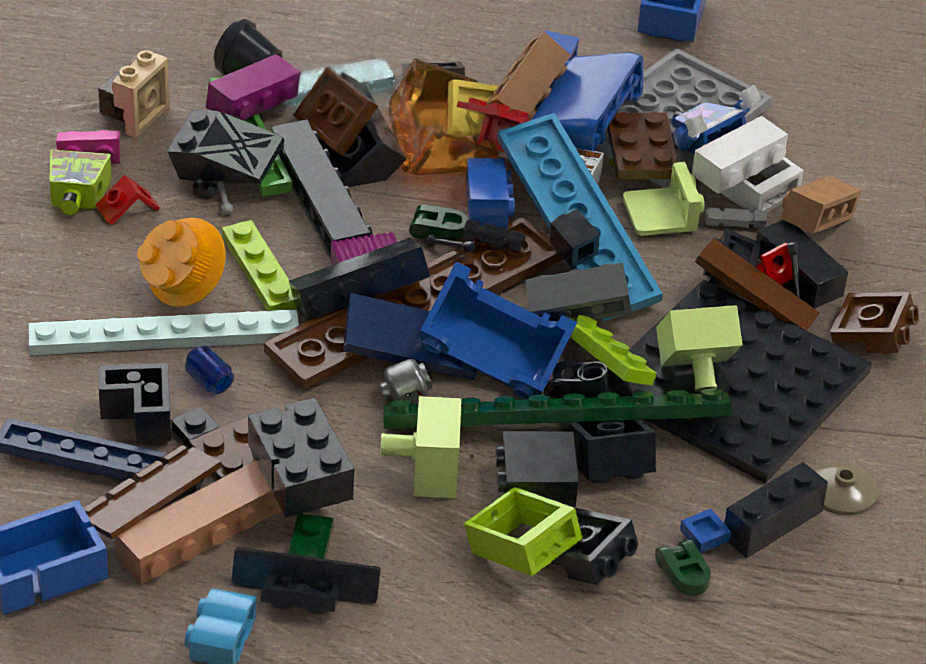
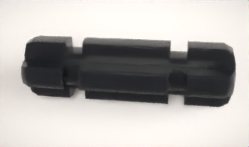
[463,219,526,252]

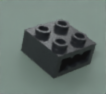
[495,431,579,507]

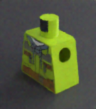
[50,150,112,215]

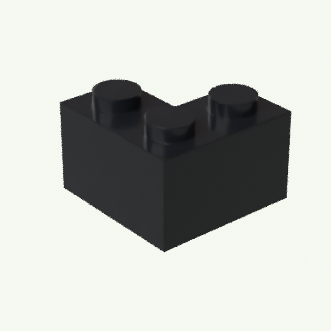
[98,363,171,443]

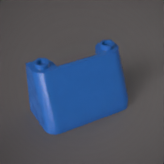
[531,52,644,151]
[419,262,577,400]

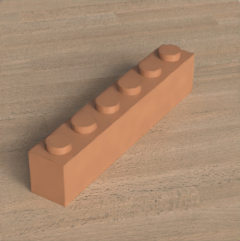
[115,461,282,585]

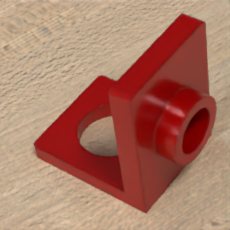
[96,175,160,225]
[756,243,793,285]

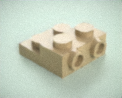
[112,50,170,138]

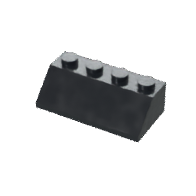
[319,71,407,187]

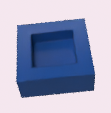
[680,508,731,553]

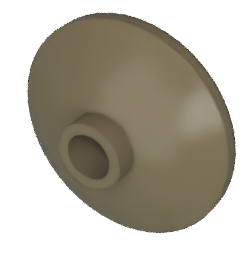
[814,462,879,515]

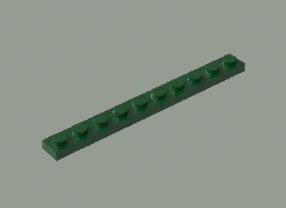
[383,389,732,429]

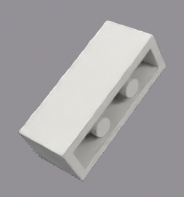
[692,116,788,194]

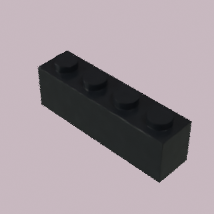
[289,238,430,321]

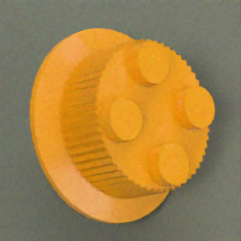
[137,218,226,307]

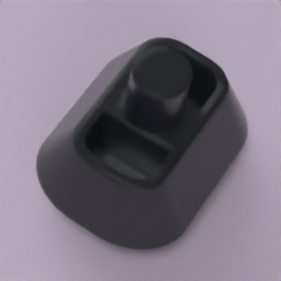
[193,178,217,199]

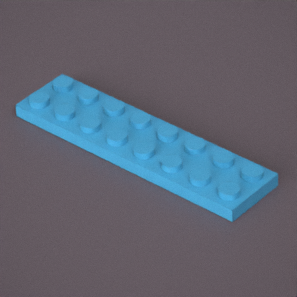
[497,113,663,322]

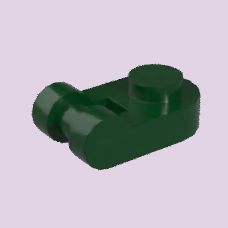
[409,204,469,240]
[655,539,711,596]

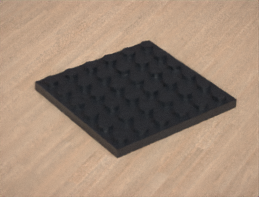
[608,279,872,484]

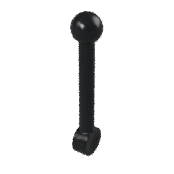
[425,234,475,252]
[788,242,805,302]

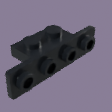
[232,547,381,614]

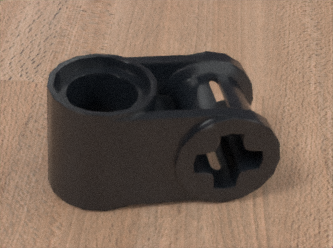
[544,361,613,399]

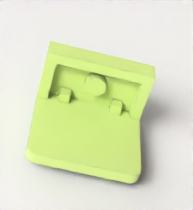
[623,162,704,236]

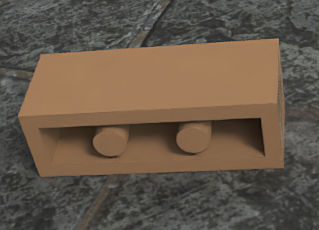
[486,32,571,120]
[781,175,862,234]

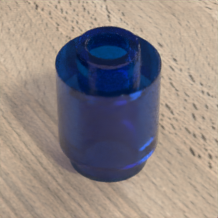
[185,346,234,394]

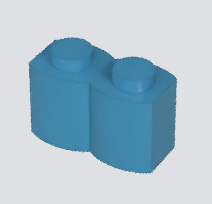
[185,588,256,664]

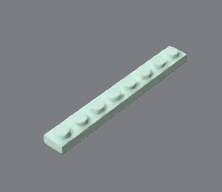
[29,310,299,355]

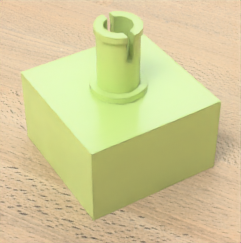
[656,305,742,392]
[380,396,461,499]

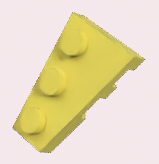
[447,79,535,141]

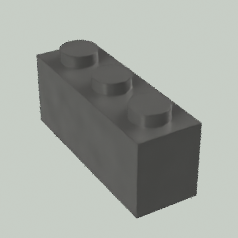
[525,263,632,322]

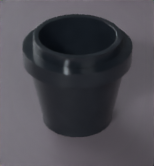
[213,19,283,75]

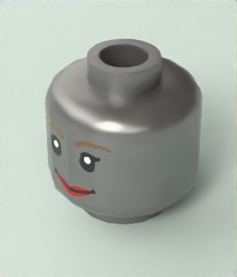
[379,359,433,404]

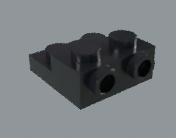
[550,507,638,585]

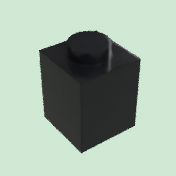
[550,209,600,268]

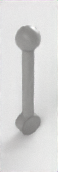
[213,181,233,215]

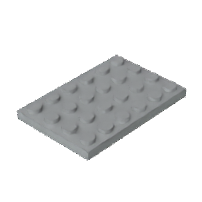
[595,48,772,188]

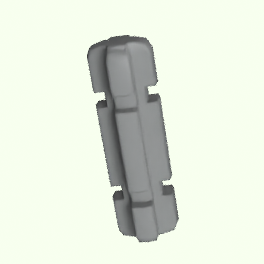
[705,207,767,229]

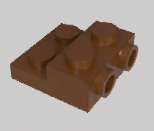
[830,292,919,354]

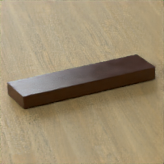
[695,238,820,331]

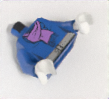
[672,85,762,154]

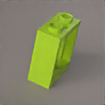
[464,487,582,576]

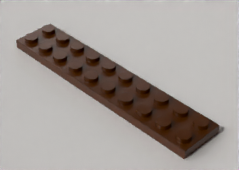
[264,217,563,390]

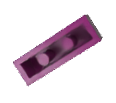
[206,54,301,120]

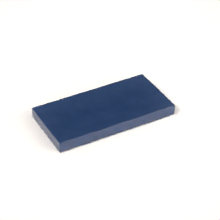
[343,293,477,380]

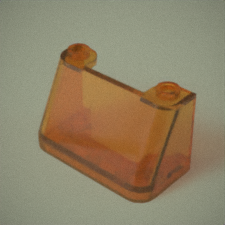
[388,58,498,175]

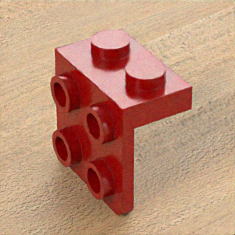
[456,97,530,153]

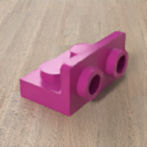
[56,130,120,164]

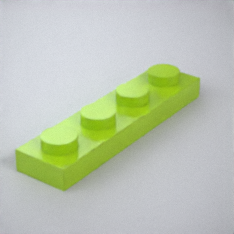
[222,220,297,311]
[567,315,657,386]

